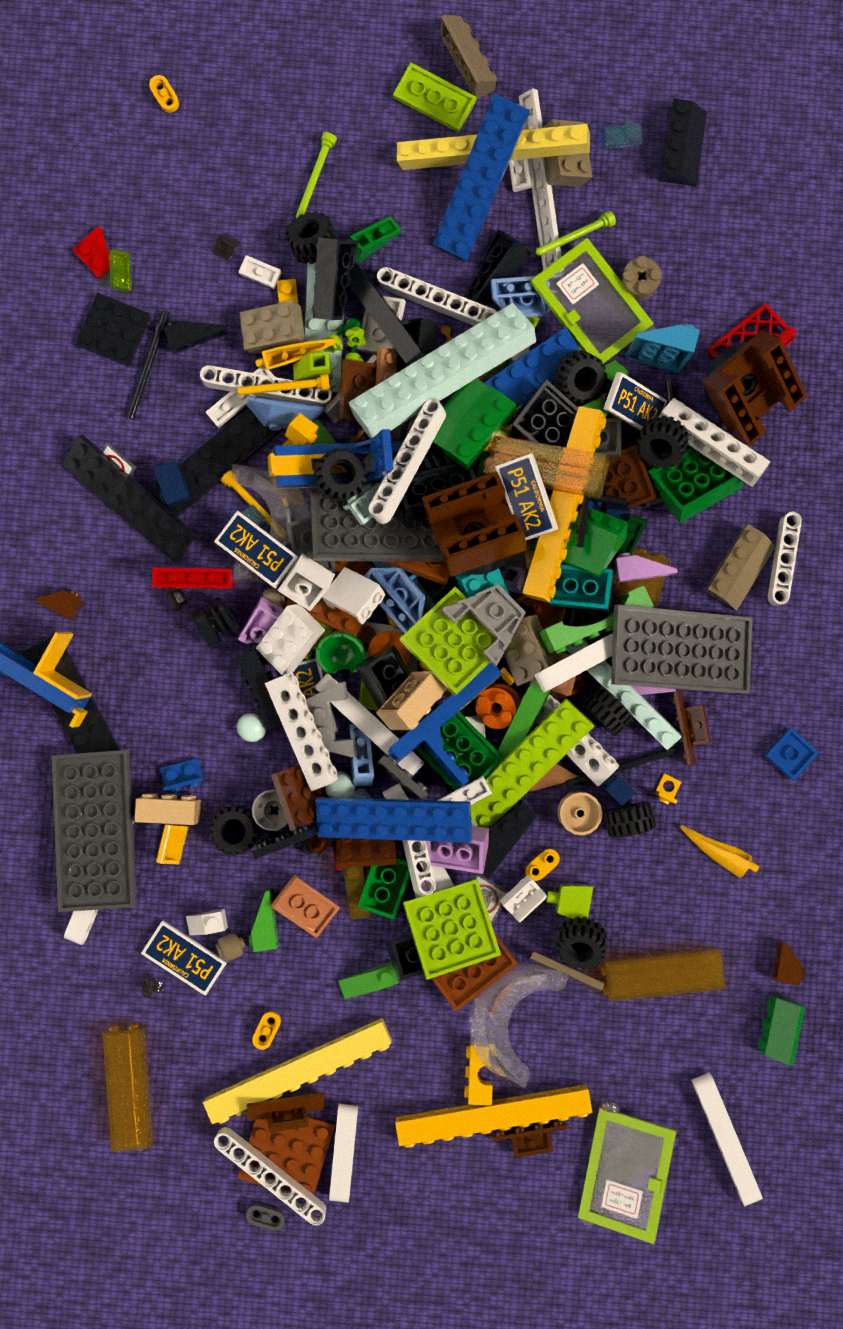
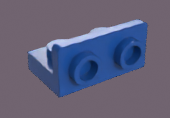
[160,758,204,794]

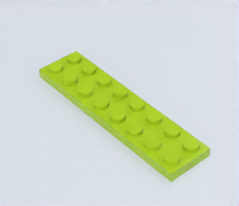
[471,698,595,828]

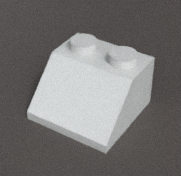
[277,553,335,611]

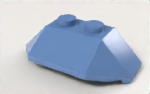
[490,274,564,318]
[247,396,326,430]
[364,568,425,634]

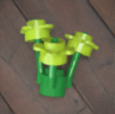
[322,319,366,362]

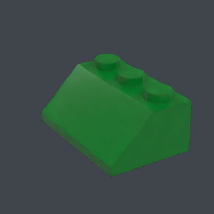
[358,856,410,920]
[758,995,805,1066]

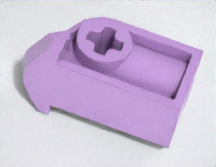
[238,597,284,644]

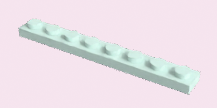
[566,638,681,750]

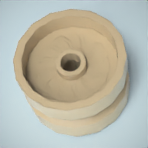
[557,791,603,835]

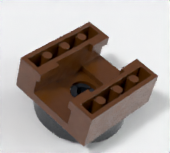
[702,330,808,447]
[422,471,527,577]

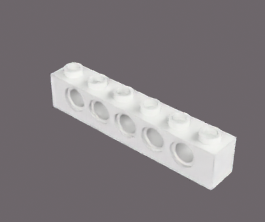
[659,398,770,487]
[265,672,338,791]
[521,694,619,786]

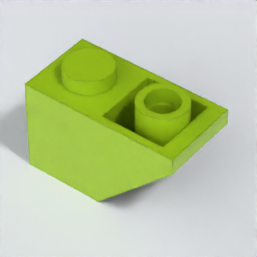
[293,351,333,381]

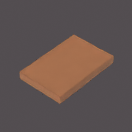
[271,874,340,938]

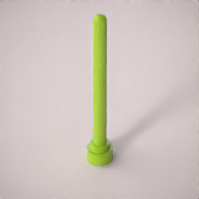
[296,132,337,218]
[536,211,616,256]

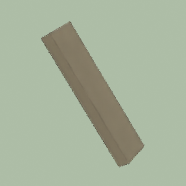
[528,952,604,991]

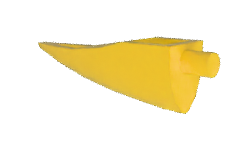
[256,339,337,370]
[680,825,760,878]

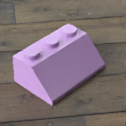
[426,826,489,874]

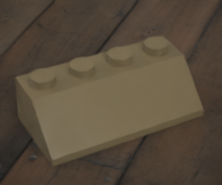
[441,15,497,99]
[703,524,776,611]

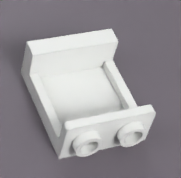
[322,567,385,624]

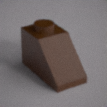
[36,590,85,621]
[772,940,804,986]

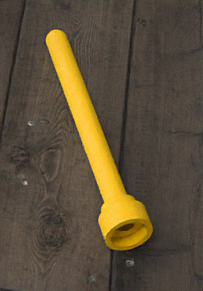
[237,374,330,395]
[220,470,289,542]

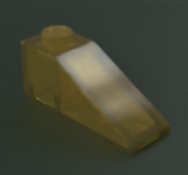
[343,866,371,920]

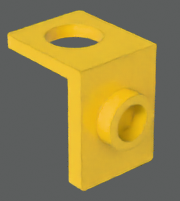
[654,774,681,805]

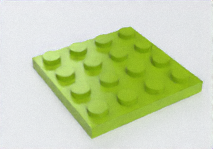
[399,587,511,696]
[403,879,501,980]

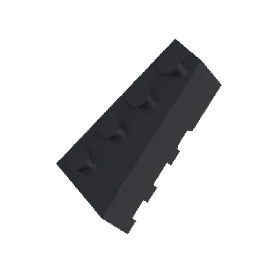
[312,237,358,320]
[233,650,282,730]
[483,800,536,880]

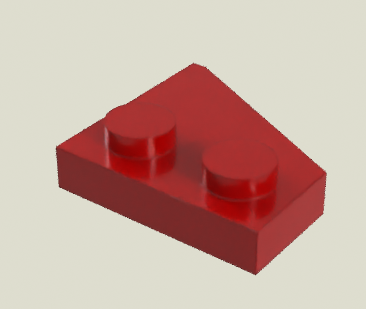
[72,226,113,279]

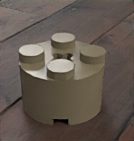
[621,256,662,301]

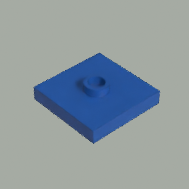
[764,727,819,781]

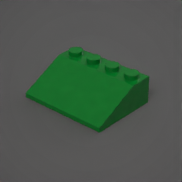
[432,378,516,471]
[647,447,744,523]
[530,504,628,578]
[413,711,504,792]

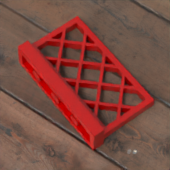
[707,303,797,359]
[152,568,237,589]

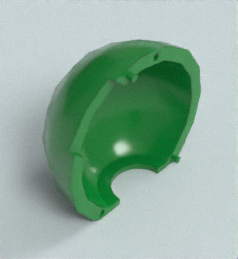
[316,631,365,673]

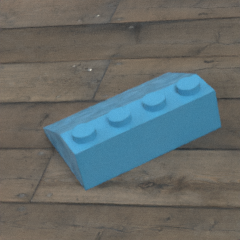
[624,324,700,373]

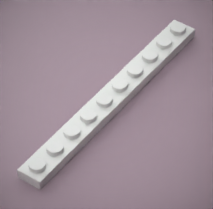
[519,88,564,275]

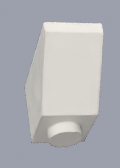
[186,909,228,935]

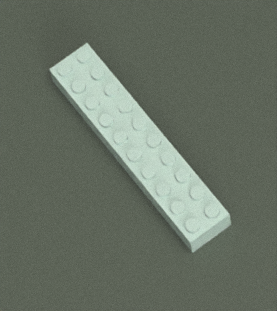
[349,303,536,439]

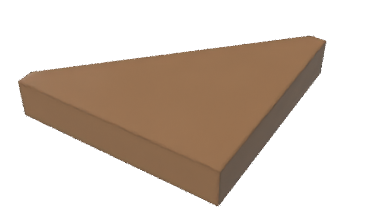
[530,764,578,791]

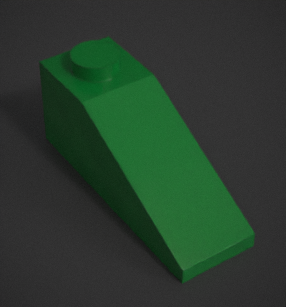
[349,216,402,264]

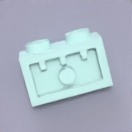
[343,483,380,525]

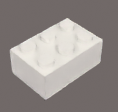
[256,604,325,675]

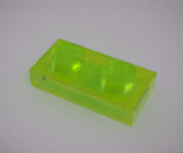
[109,249,131,292]

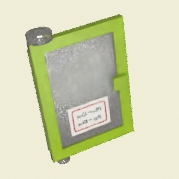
[530,238,657,364]
[578,1101,677,1244]

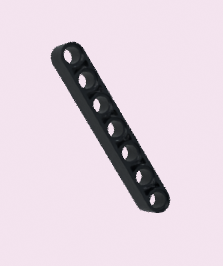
[349,263,426,366]

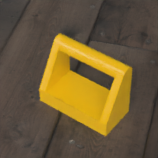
[156,824,189,864]

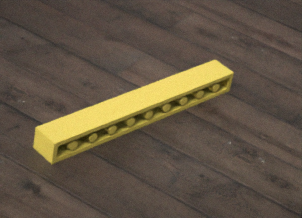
[397,124,590,170]
[203,1018,392,1124]

